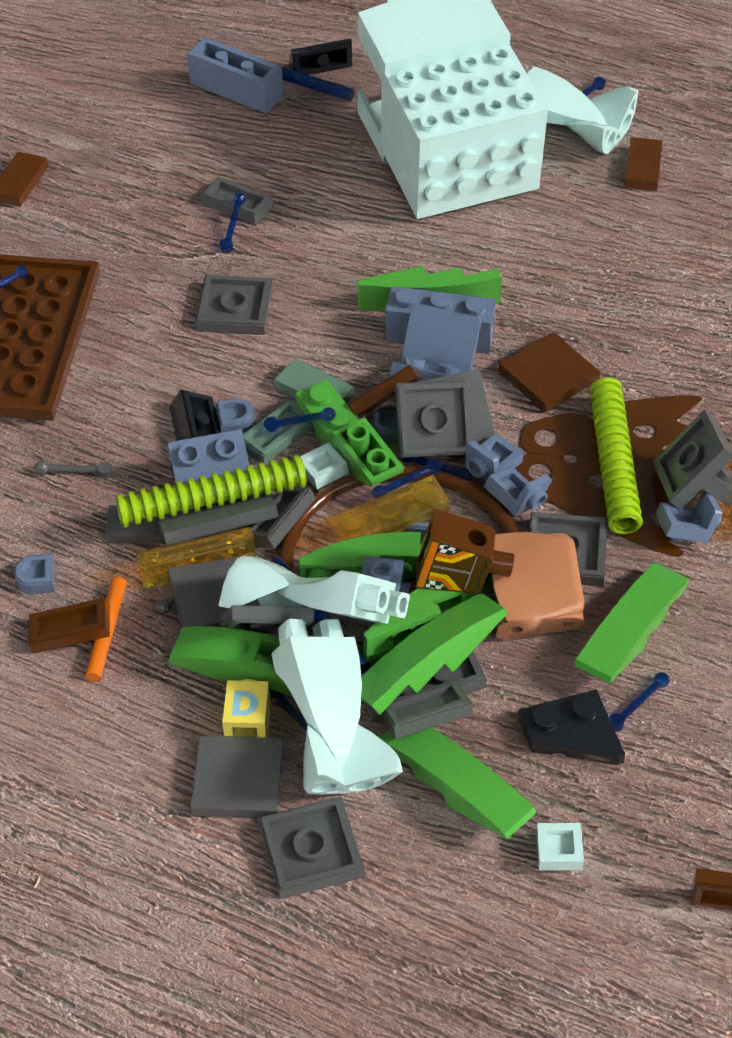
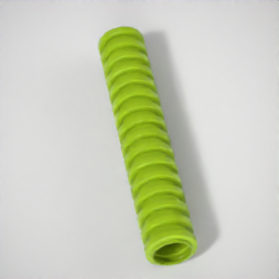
[590,377,643,534]
[115,454,307,528]

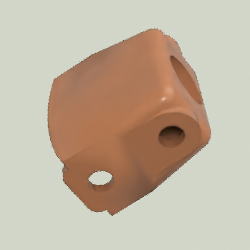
[492,532,585,641]

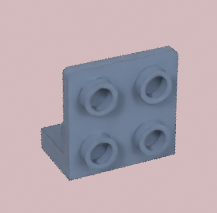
[389,303,482,382]
[168,429,249,512]

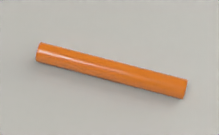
[85,577,127,682]

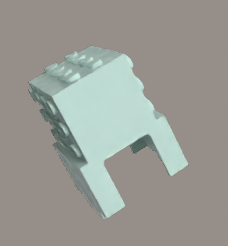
[358,0,548,219]

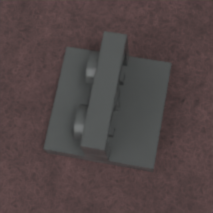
[652,409,732,509]

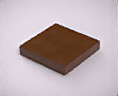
[499,332,600,412]

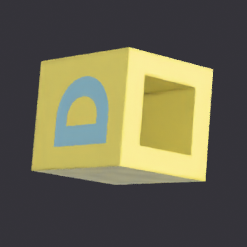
[222,679,271,738]

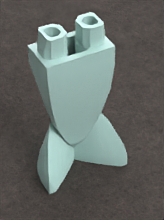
[527,66,638,154]
[219,556,410,624]
[271,619,403,795]

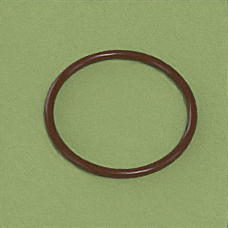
[278,465,519,662]

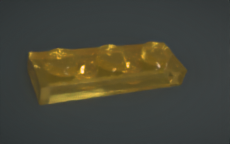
[328,475,451,542]
[136,527,256,589]

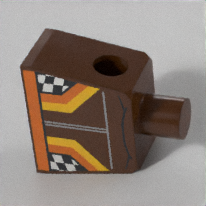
[415,509,514,593]

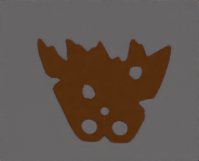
[516,395,702,556]

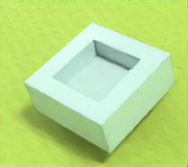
[300,442,349,490]
[536,823,584,871]

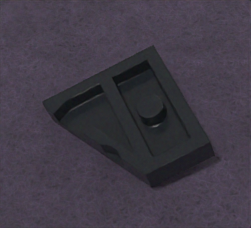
[518,689,625,765]

